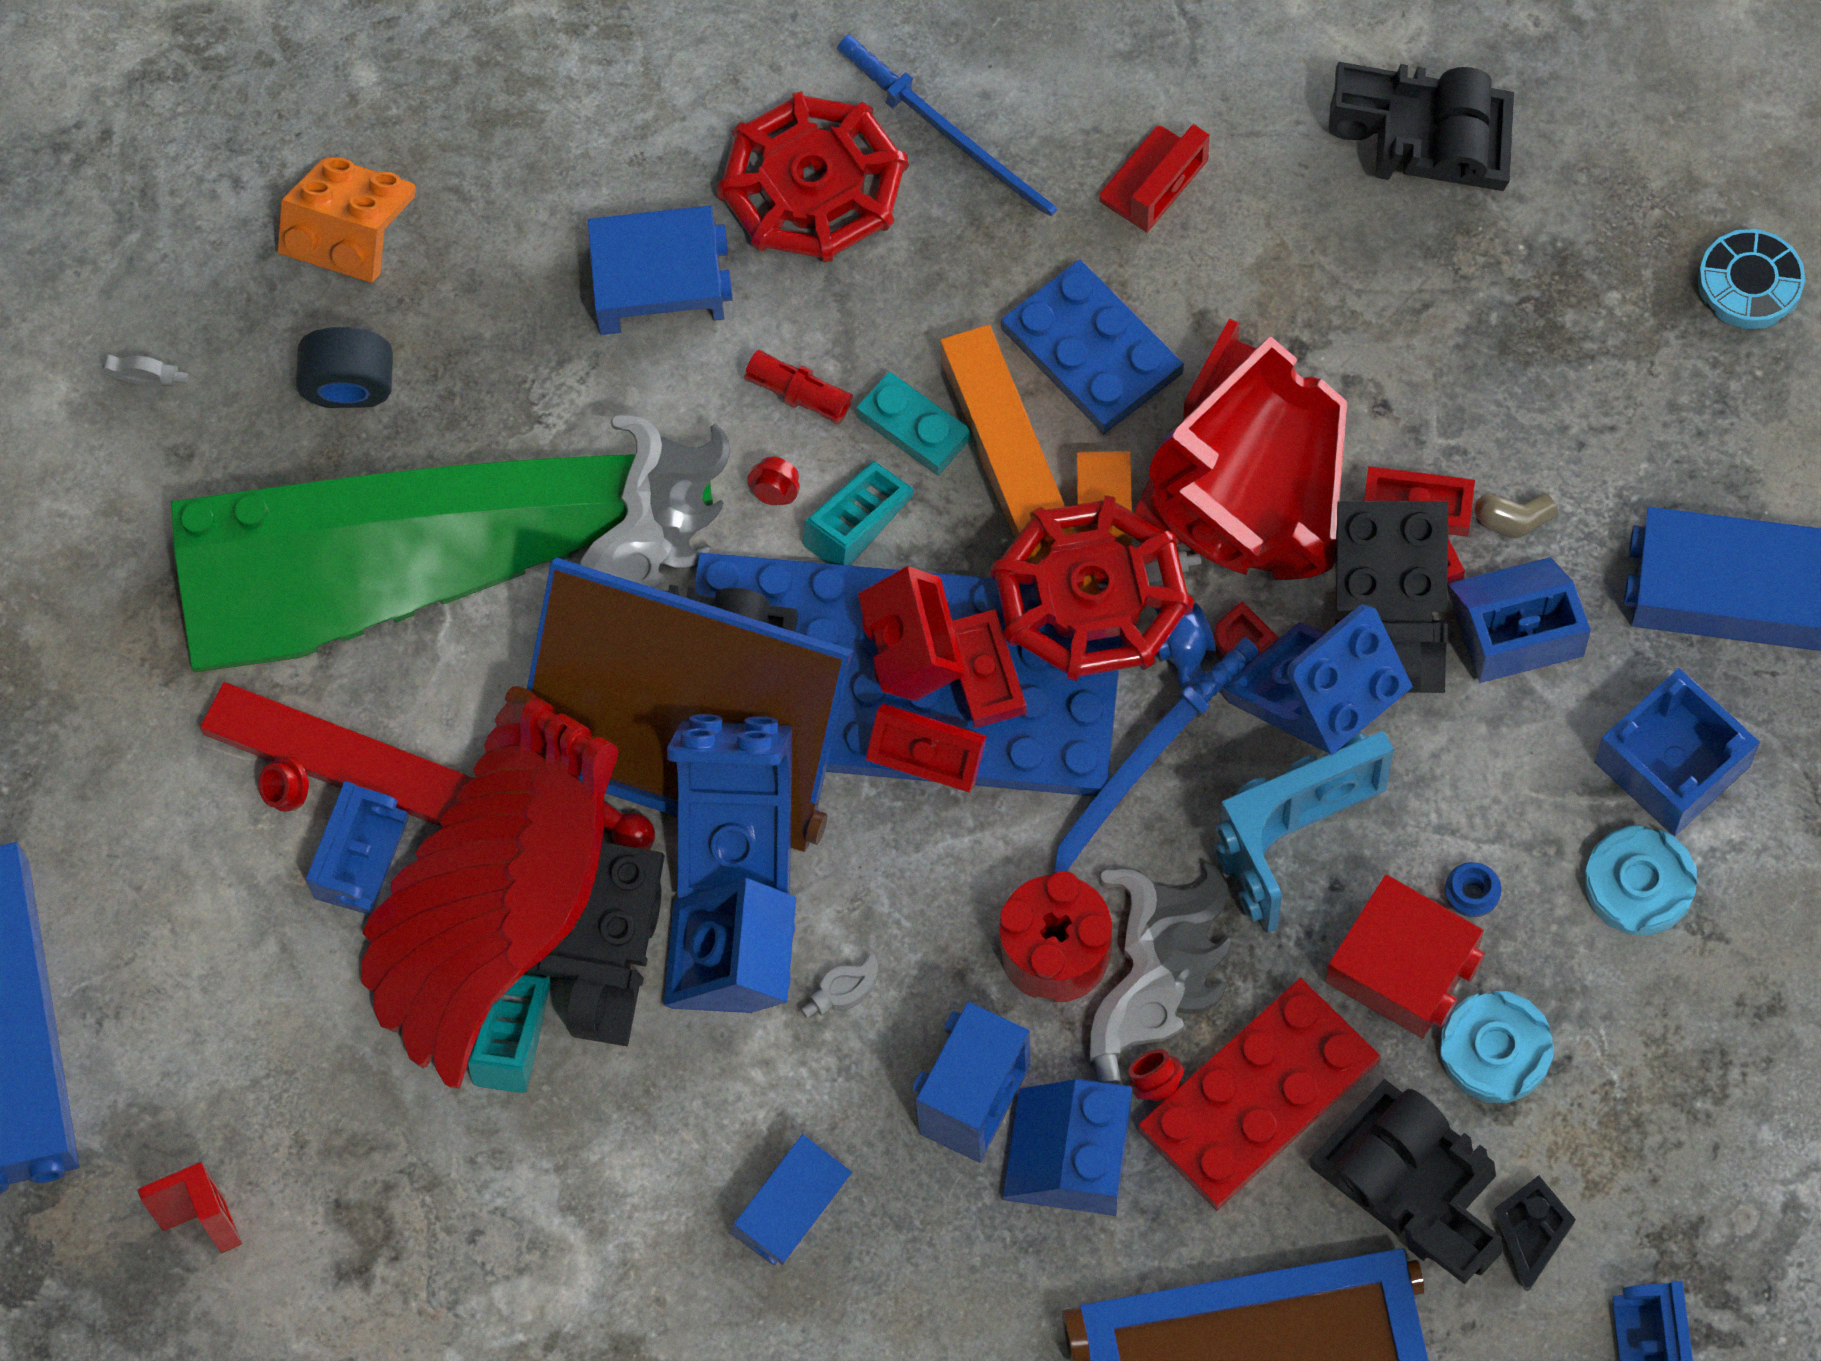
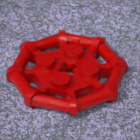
[716,91,909,263]
[990,495,1194,682]

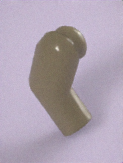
[1474,493,1558,538]

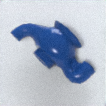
[1154,602,1216,691]

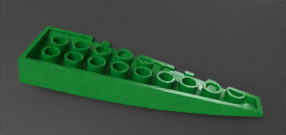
[171,454,713,673]

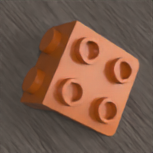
[278,157,416,283]

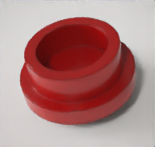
[747,457,800,505]
[258,757,309,812]
[1128,1049,1184,1101]

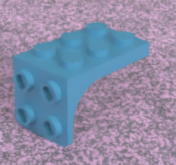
[1214,730,1394,933]

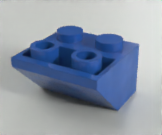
[1447,557,1591,683]

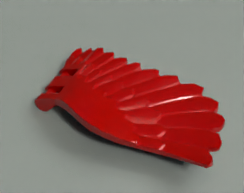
[361,686,618,1089]

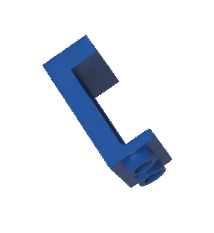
[588,205,733,335]

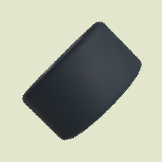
[296,327,393,408]

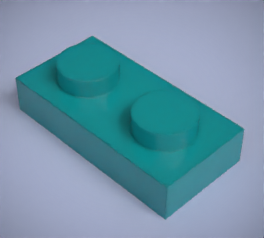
[856,371,972,476]

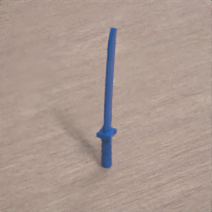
[837,34,1057,216]
[1053,637,1259,874]

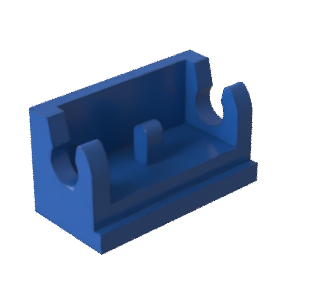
[306,781,409,915]
[728,1134,852,1265]
[1611,1281,1693,1361]

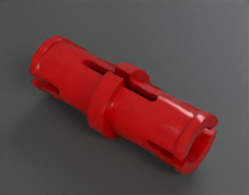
[744,349,853,425]

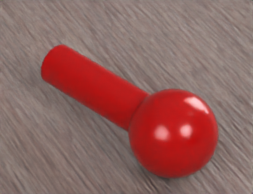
[603,800,655,850]

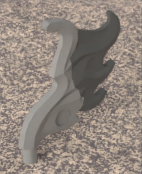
[579,415,730,588]
[1090,862,1231,1085]

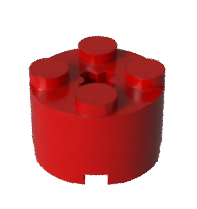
[999,871,1112,1002]

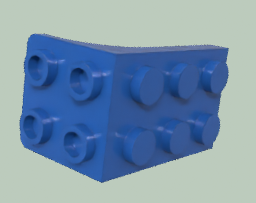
[1222,604,1413,755]
[667,714,792,898]

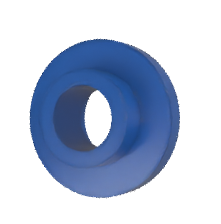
[1445,862,1501,917]

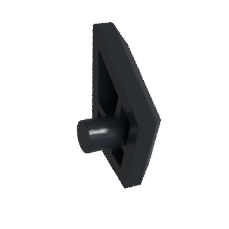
[1494,1175,1576,1291]

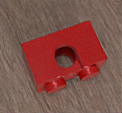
[858,566,965,701]

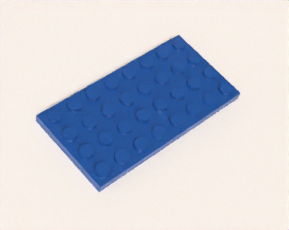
[695,552,1122,797]

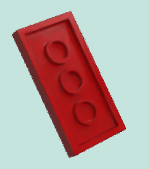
[1138,977,1381,1211]

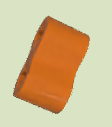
[1077,451,1132,547]

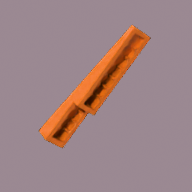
[940,324,1100,595]

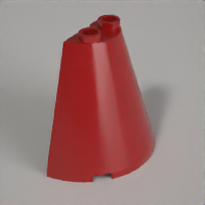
[1148,336,1347,580]

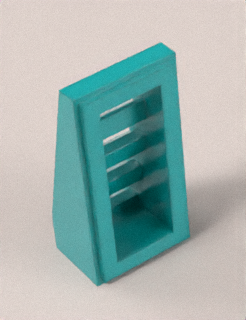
[802,460,914,565]
[468,974,551,1093]

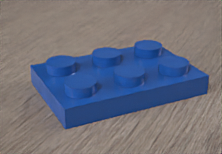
[1001,259,1184,435]

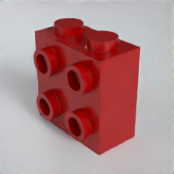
[1325,874,1486,1039]

